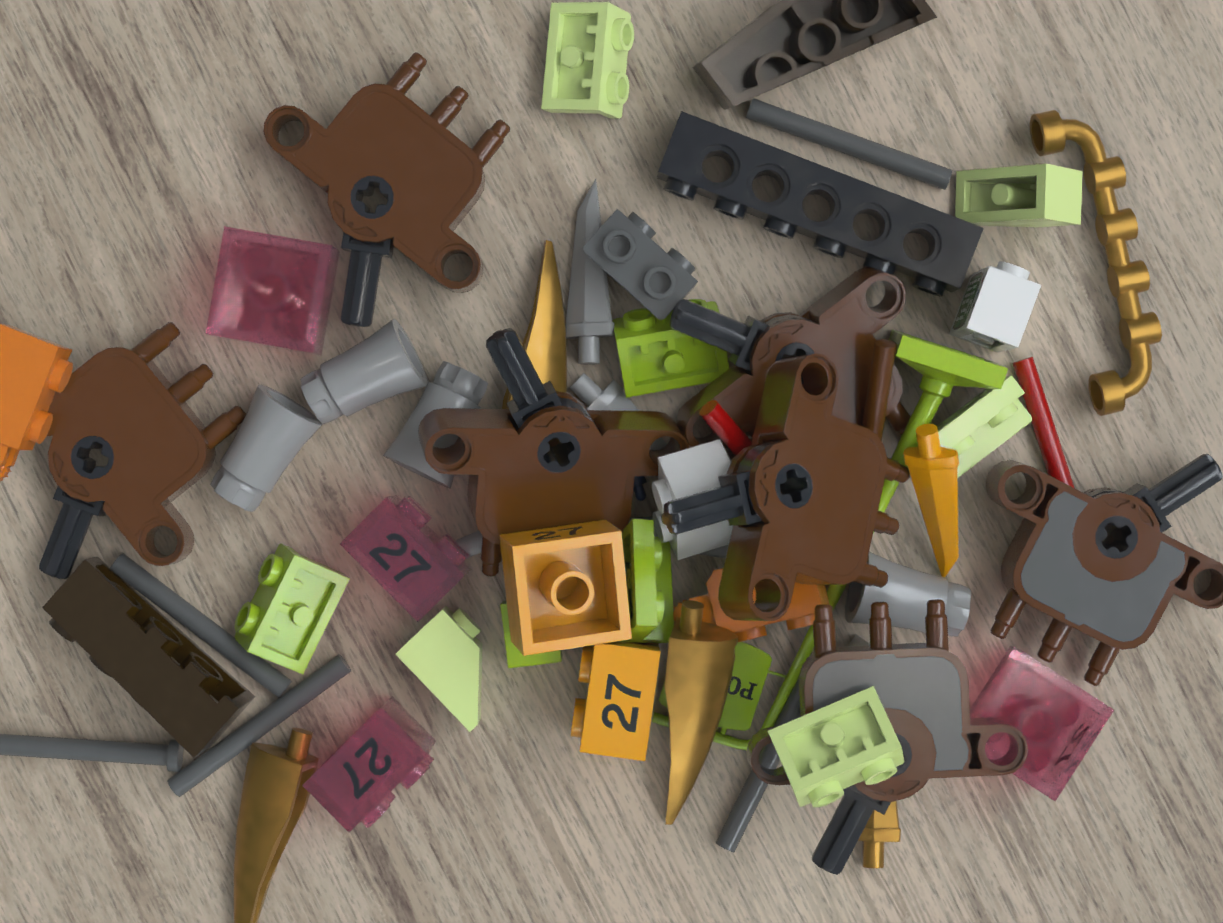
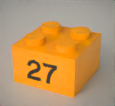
[499,520,632,656]
[571,641,661,761]

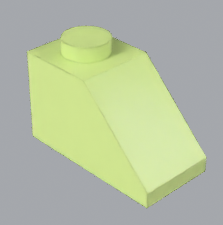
[955,164,1083,227]
[396,606,482,732]

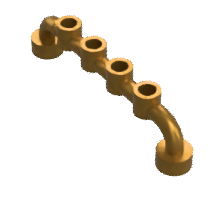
[1030,110,1162,416]

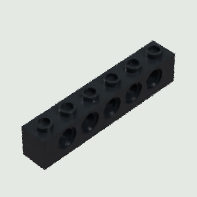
[657,111,984,297]

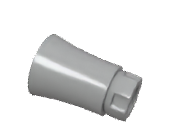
[300,319,428,424]
[383,361,488,489]
[210,384,323,512]
[845,551,971,637]

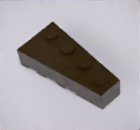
[692,0,937,110]
[42,557,256,758]

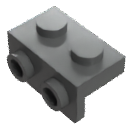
[583,209,698,320]

